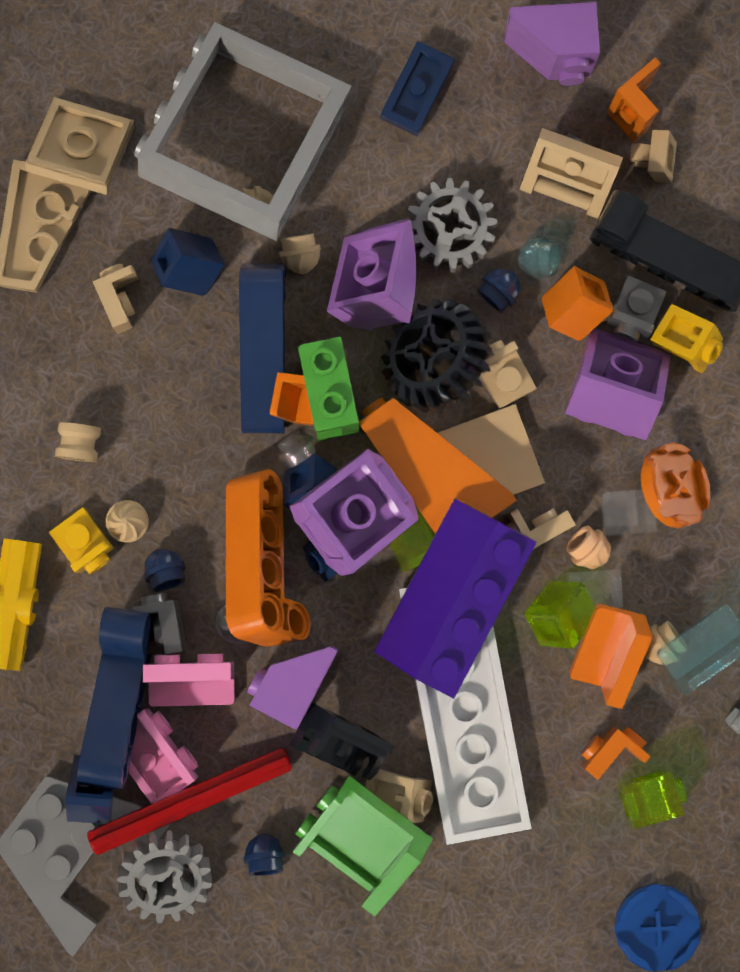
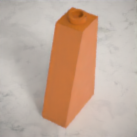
[359,397,517,534]

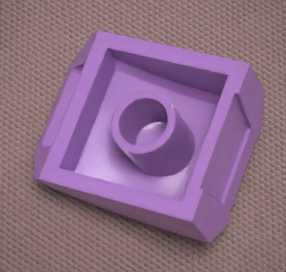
[327,218,416,331]
[290,449,419,576]

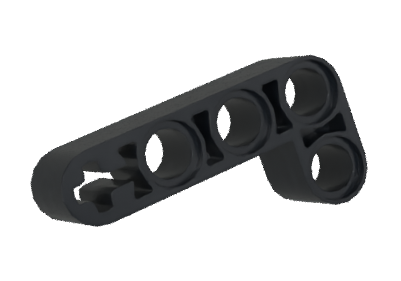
[589,190,740,312]

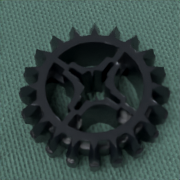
[381,299,494,414]

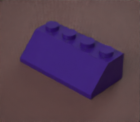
[374,498,537,699]

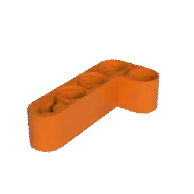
[226,469,311,647]

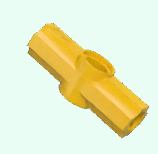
[0,538,42,671]

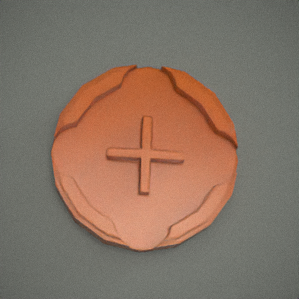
[641,442,710,529]

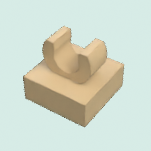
[630,130,677,183]

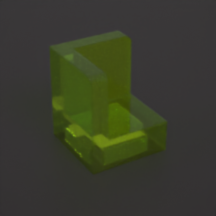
[388,511,433,573]
[524,581,595,649]

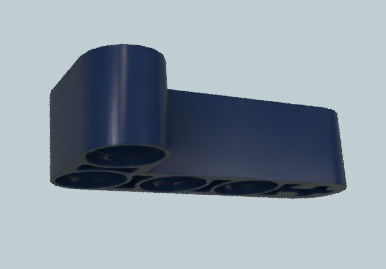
[239,263,286,434]
[77,607,154,790]

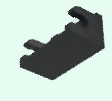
[289,702,395,780]

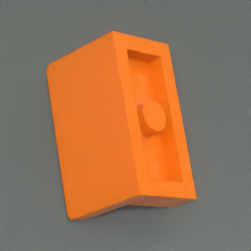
[606,57,661,143]
[569,604,653,709]

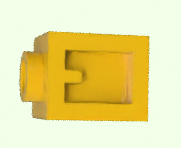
[650,304,723,373]
[49,507,115,575]

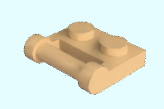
[519,128,623,219]

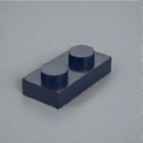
[380,41,455,137]

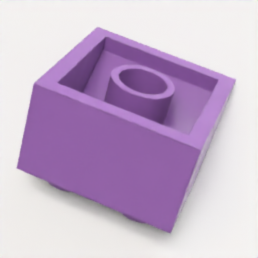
[504,2,600,86]
[565,328,671,440]
[247,645,339,730]

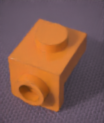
[580,726,651,780]

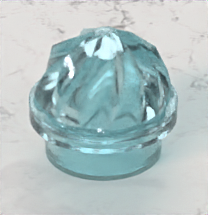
[518,237,560,279]

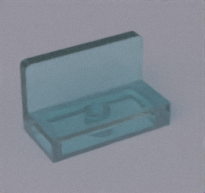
[657,604,740,696]

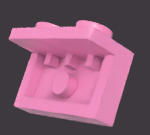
[143,653,235,707]
[128,708,199,804]

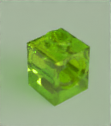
[617,769,688,829]

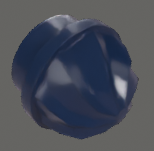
[477,269,521,313]
[143,549,186,592]
[243,833,287,876]

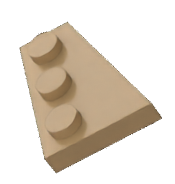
[0,160,91,293]

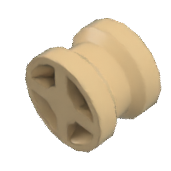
[54,422,101,462]

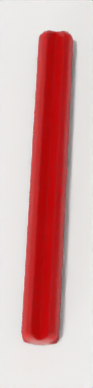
[87,748,292,855]

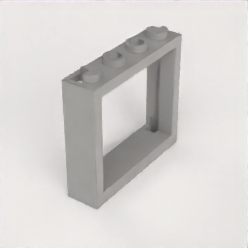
[134,22,352,241]

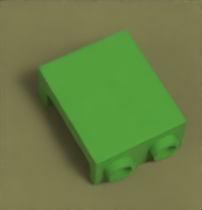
[298,337,359,442]
[293,776,433,916]

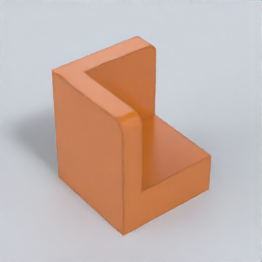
[542,266,614,341]
[270,372,314,426]

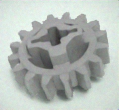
[407,178,497,272]
[117,830,212,923]

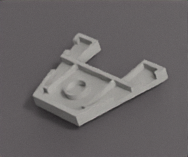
[0,775,170,957]

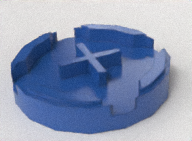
[614,883,701,972]

